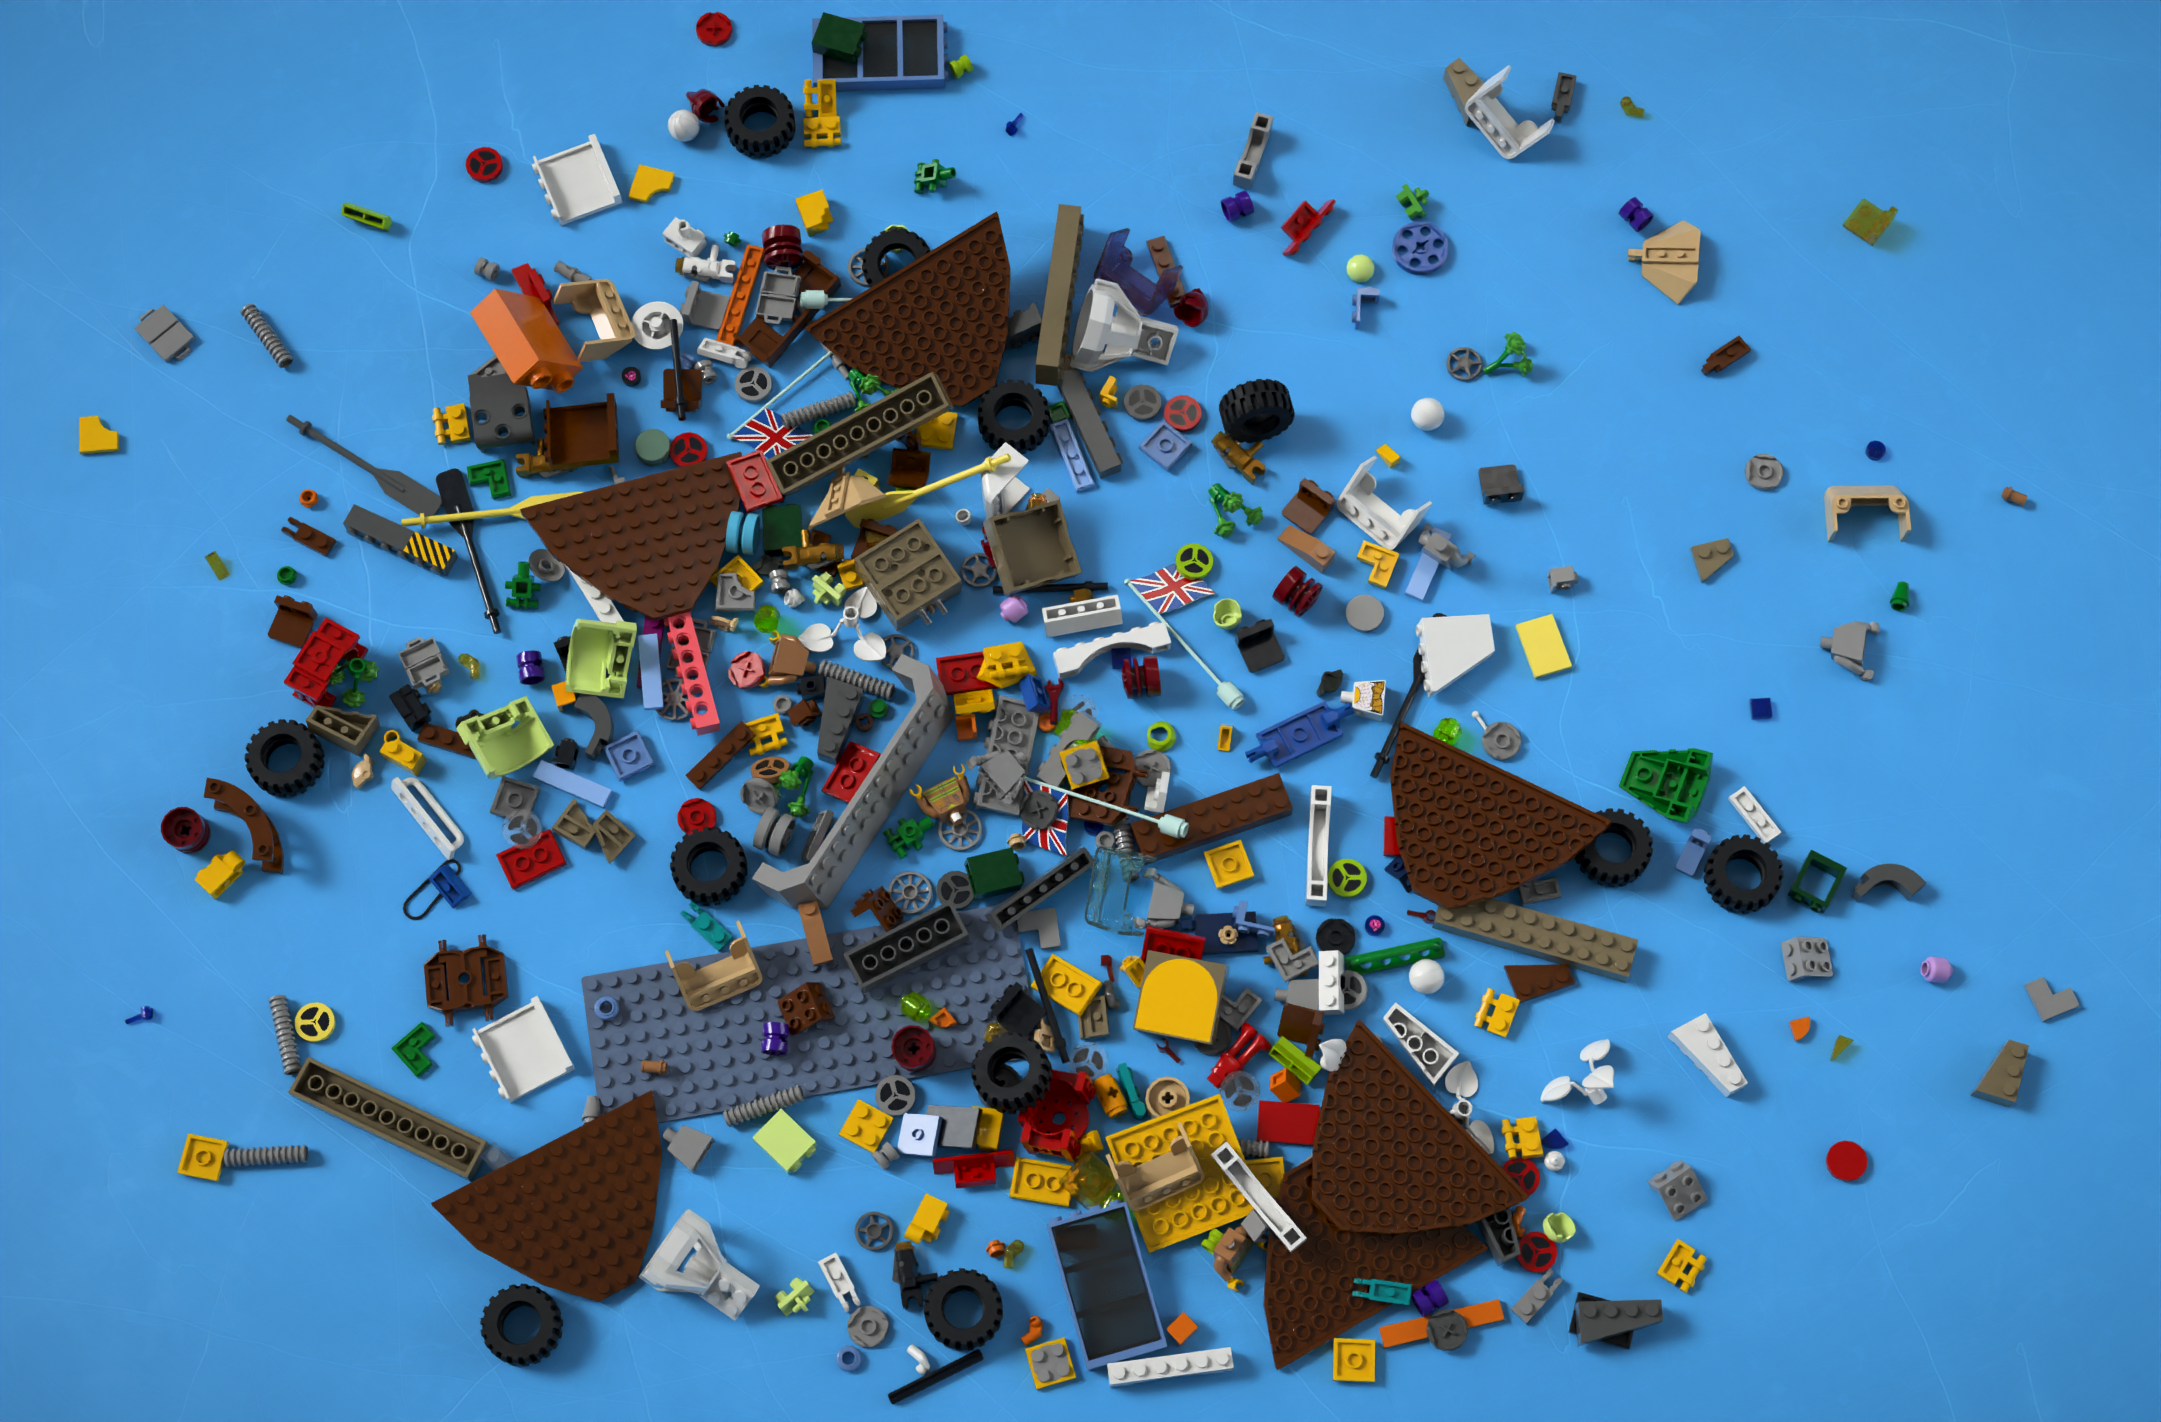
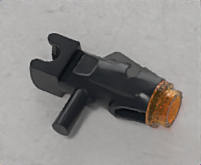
[892,1241,938,1309]

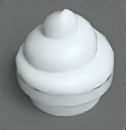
[784,589,805,608]
[1544,1151,1565,1172]

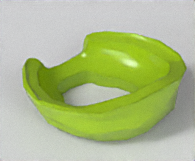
[1147,721,1176,752]

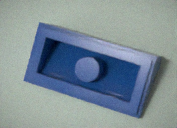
[1019,674,1050,712]
[428,864,472,909]

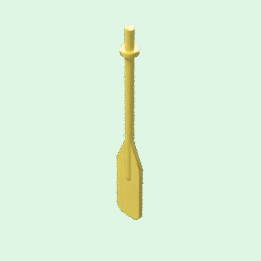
[845,454,1011,528]
[401,492,583,528]

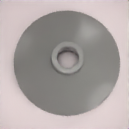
[528,549,565,582]

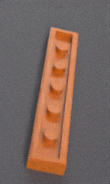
[716,244,765,346]
[1379,1299,1504,1349]

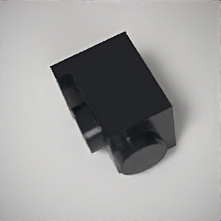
[797,674,825,701]
[552,738,579,770]

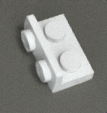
[1144,771,1170,813]

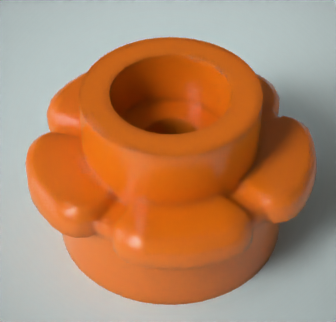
[299,489,318,508]
[986,1240,1005,1258]

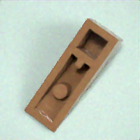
[1277,525,1335,574]
[798,900,833,967]

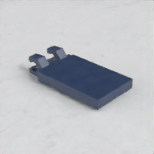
[1180,911,1259,955]

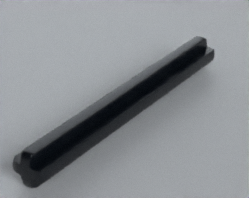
[888,1349,984,1404]

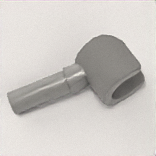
[609,466,625,484]

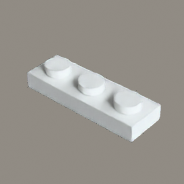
[1728,786,1782,844]

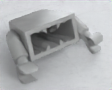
[1418,523,1476,570]
[1820,621,1880,682]
[966,751,1027,809]
[1134,868,1195,929]

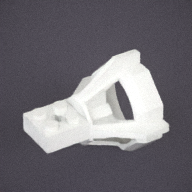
[1070,278,1179,372]
[639,1209,760,1321]

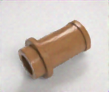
[2001,486,2028,507]
[641,1059,668,1076]

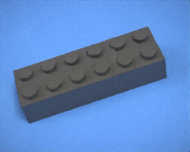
[843,900,970,994]

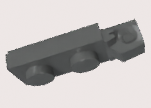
[1551,72,1577,122]

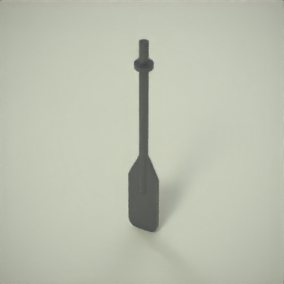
[286,415,442,517]

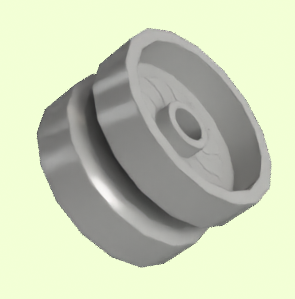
[753,807,796,857]

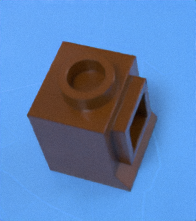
[787,699,822,727]

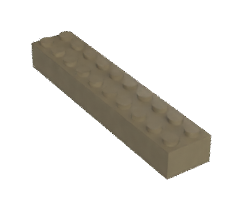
[1036,204,1084,386]
[766,372,954,496]
[1432,898,1638,983]
[288,1057,490,1182]

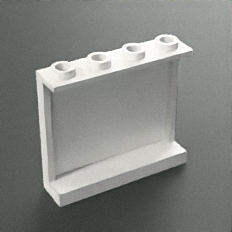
[532,134,623,226]
[472,996,575,1103]

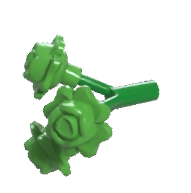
[1483,332,1533,377]

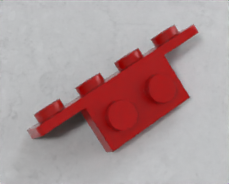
[1281,199,1336,256]
[511,263,559,325]
[933,1150,1015,1189]

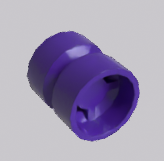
[1221,191,1254,222]
[1618,197,1654,232]
[516,650,545,685]
[761,1022,789,1056]
[1411,1280,1449,1317]

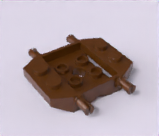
[1068,746,1149,827]
[424,934,508,1027]

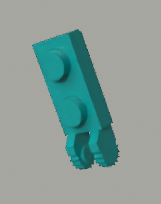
[680,902,733,952]
[1116,1062,1146,1120]
[1352,1278,1412,1305]

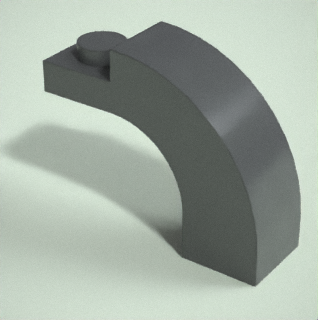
[574,693,614,761]
[1852,864,1926,902]

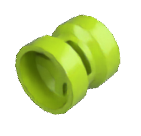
[949,54,973,79]
[1201,1228,1224,1255]

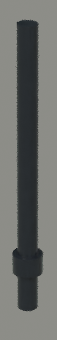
[670,319,687,421]
[993,581,1108,594]
[1025,948,1070,1064]

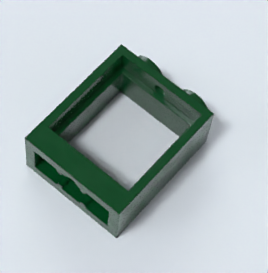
[1787,850,1847,913]

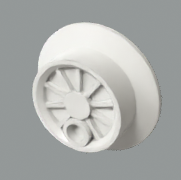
[631,301,683,350]

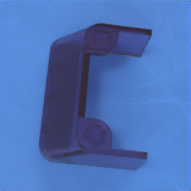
[1094,228,1183,316]

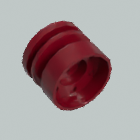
[762,224,803,270]
[1272,566,1323,618]
[1122,655,1161,699]
[161,807,211,854]
[891,1025,937,1072]

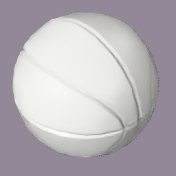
[668,109,700,142]
[1411,398,1445,431]
[1409,959,1444,994]

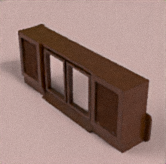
[733,250,842,368]

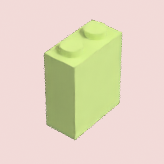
[752,1109,817,1175]

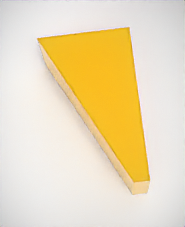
[1376,444,1401,468]
[1217,724,1233,751]

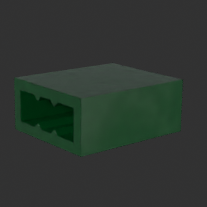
[812,12,868,64]
[762,504,802,557]
[964,847,1024,901]

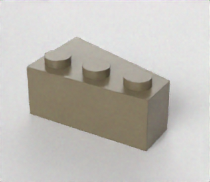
[1443,58,1484,126]
[306,705,380,756]
[1970,1040,2029,1107]

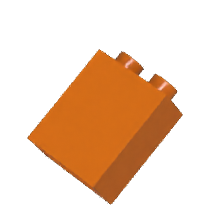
[470,288,583,393]

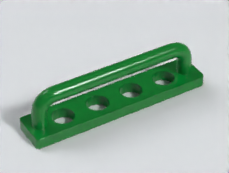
[1344,937,1445,975]

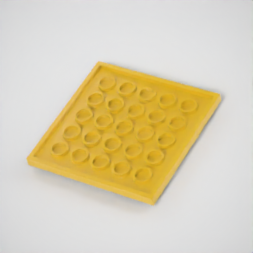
[1105,1093,1254,1253]

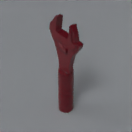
[1044,678,1064,725]

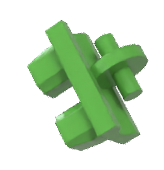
[1396,184,1429,219]

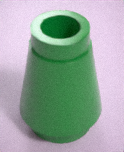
[1890,582,1909,611]

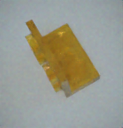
[1843,199,1898,246]

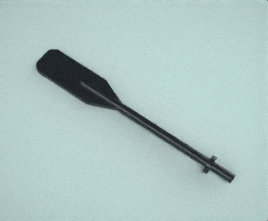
[436,468,501,634]
[1370,613,1447,778]

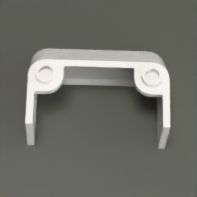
[1465,65,1555,159]
[980,442,1030,520]
[1337,455,1432,550]

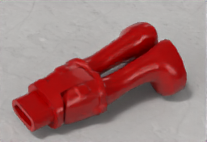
[1207,1022,1272,1089]

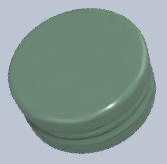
[635,429,670,467]

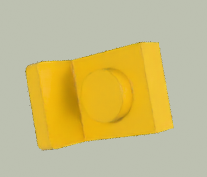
[1099,375,1118,409]
[837,559,864,592]
[1119,955,1145,988]
[1076,1130,1104,1159]

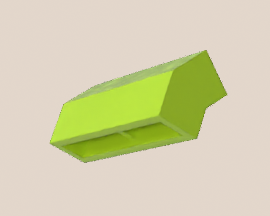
[341,202,392,231]
[1268,1036,1322,1085]

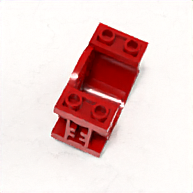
[284,618,368,708]
[1017,1069,1096,1162]

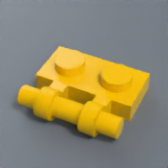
[803,79,837,117]
[803,116,841,149]
[432,403,471,445]
[982,642,1028,680]
[745,713,788,756]
[1474,988,1520,1038]
[1501,1117,1543,1160]
[1656,1239,1707,1293]

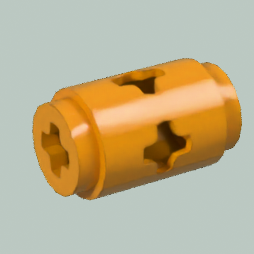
[1093,1074,1128,1119]

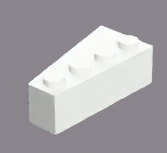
[1383,1002,1459,1087]
[1667,1013,1748,1097]

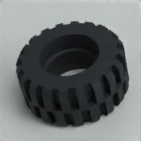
[724,85,796,158]
[862,228,930,288]
[1219,379,1295,443]
[977,380,1050,455]
[245,719,325,798]
[1575,808,1653,887]
[670,827,748,906]
[1703,834,1784,914]
[971,1032,1053,1114]
[924,1268,1003,1351]
[480,1284,563,1367]

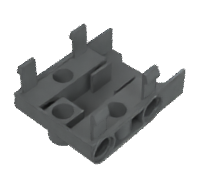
[467,373,535,453]

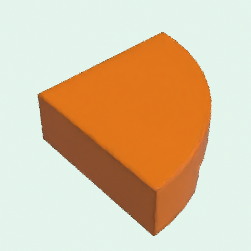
[929,1007,957,1028]
[1789,1016,1810,1042]

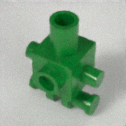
[914,159,956,194]
[505,561,541,610]
[883,816,934,860]

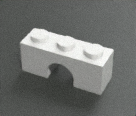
[1319,950,1344,1015]

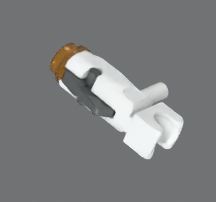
[675,244,736,284]

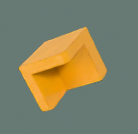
[551,681,576,712]

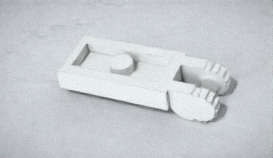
[697,338,752,369]
[818,1252,861,1312]

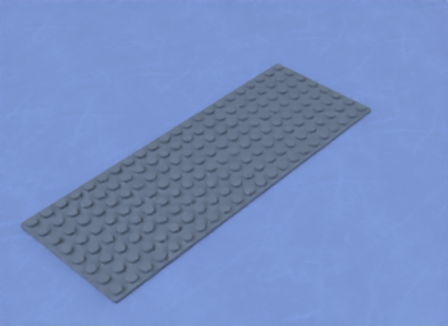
[581,905,1036,1123]

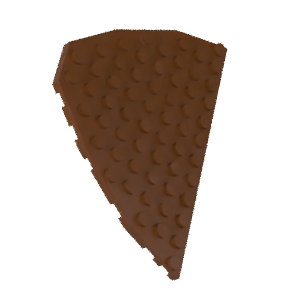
[805,211,1011,407]
[520,452,742,621]
[1390,722,1611,910]
[1311,1019,1529,1235]
[431,1090,662,1302]
[1263,1158,1488,1370]

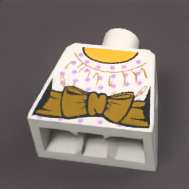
[1340,680,1386,721]

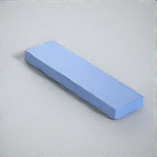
[1050,419,1094,493]
[1405,527,1452,602]
[638,633,664,711]
[533,760,613,809]

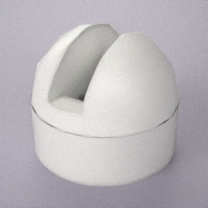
[955,509,971,526]

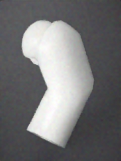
[907,1344,930,1375]

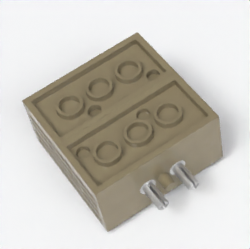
[854,518,962,631]

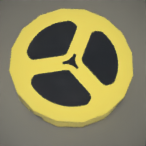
[295,1002,336,1043]

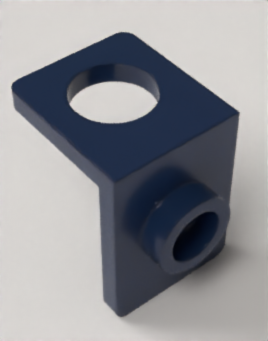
[1384,857,1412,893]

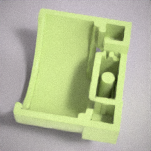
[566,619,637,699]
[456,696,554,779]

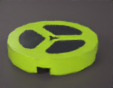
[1175,543,1213,580]
[1328,859,1367,898]

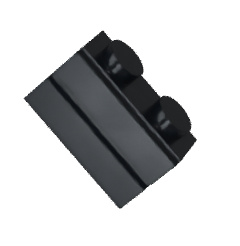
[389,684,432,732]

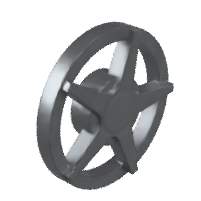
[1446,347,1482,381]
[961,553,997,588]
[881,634,914,669]
[855,1212,893,1251]

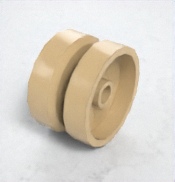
[1145,1076,1190,1119]

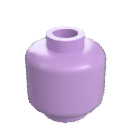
[1000,594,1029,623]
[1921,956,1953,983]

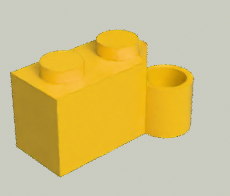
[379,730,427,777]
[194,850,245,900]
[904,1194,950,1244]

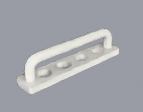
[391,777,464,860]

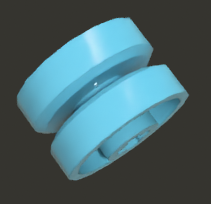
[726,511,760,556]

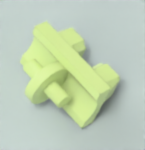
[812,572,846,607]
[775,1277,814,1317]

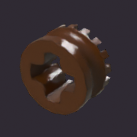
[855,713,873,732]

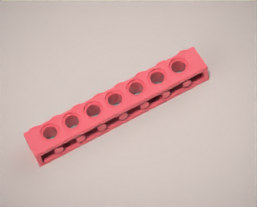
[663,612,721,736]

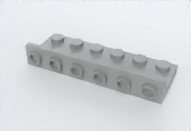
[972,695,1040,817]

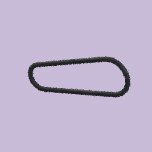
[403,859,461,920]

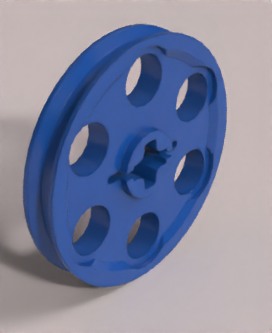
[1392,221,1448,275]

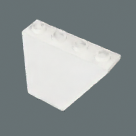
[1416,614,1495,698]

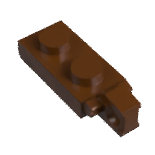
[1701,336,1751,376]

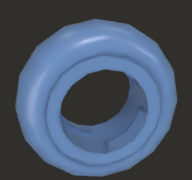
[594,996,619,1021]
[836,1346,862,1372]

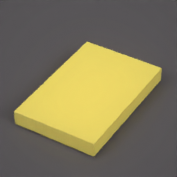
[1515,614,1572,679]

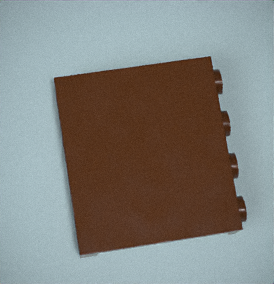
[543,393,619,470]

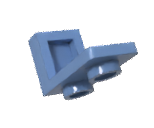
[1352,286,1380,329]
[1675,828,1712,877]
[1232,901,1275,938]

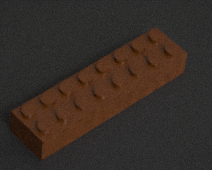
[1131,773,1293,866]

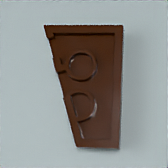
[1503,964,1575,1004]

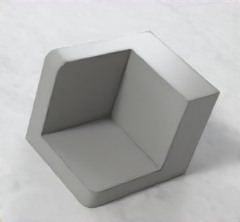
[1241,1209,1268,1242]

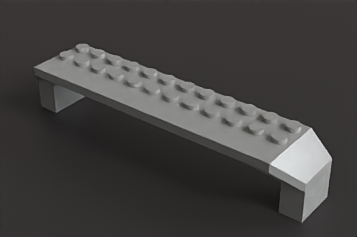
[752,654,954,909]

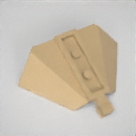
[1628,220,1701,305]
[806,467,887,531]

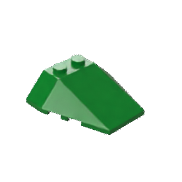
[1619,748,1713,824]

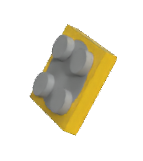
[1059,740,1109,789]
[1025,1337,1076,1390]

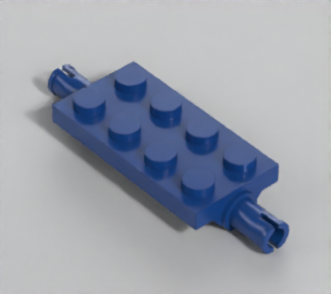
[1245,701,1355,769]

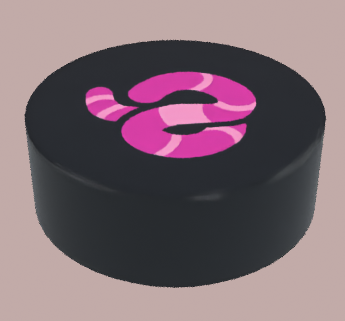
[622,367,641,387]

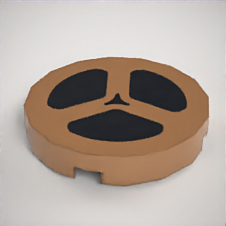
[750,757,790,784]

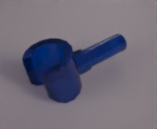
[1005,113,1024,136]
[125,1006,153,1024]

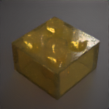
[1058,1151,1117,1210]

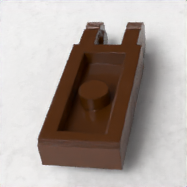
[281,517,337,557]

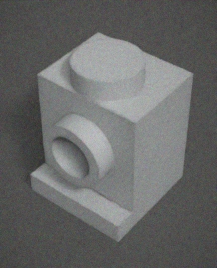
[1547,566,1578,593]

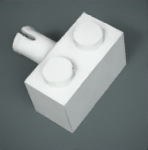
[662,217,707,257]

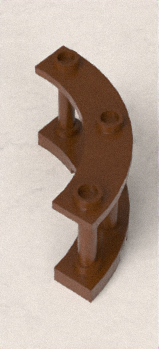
[204,778,284,874]

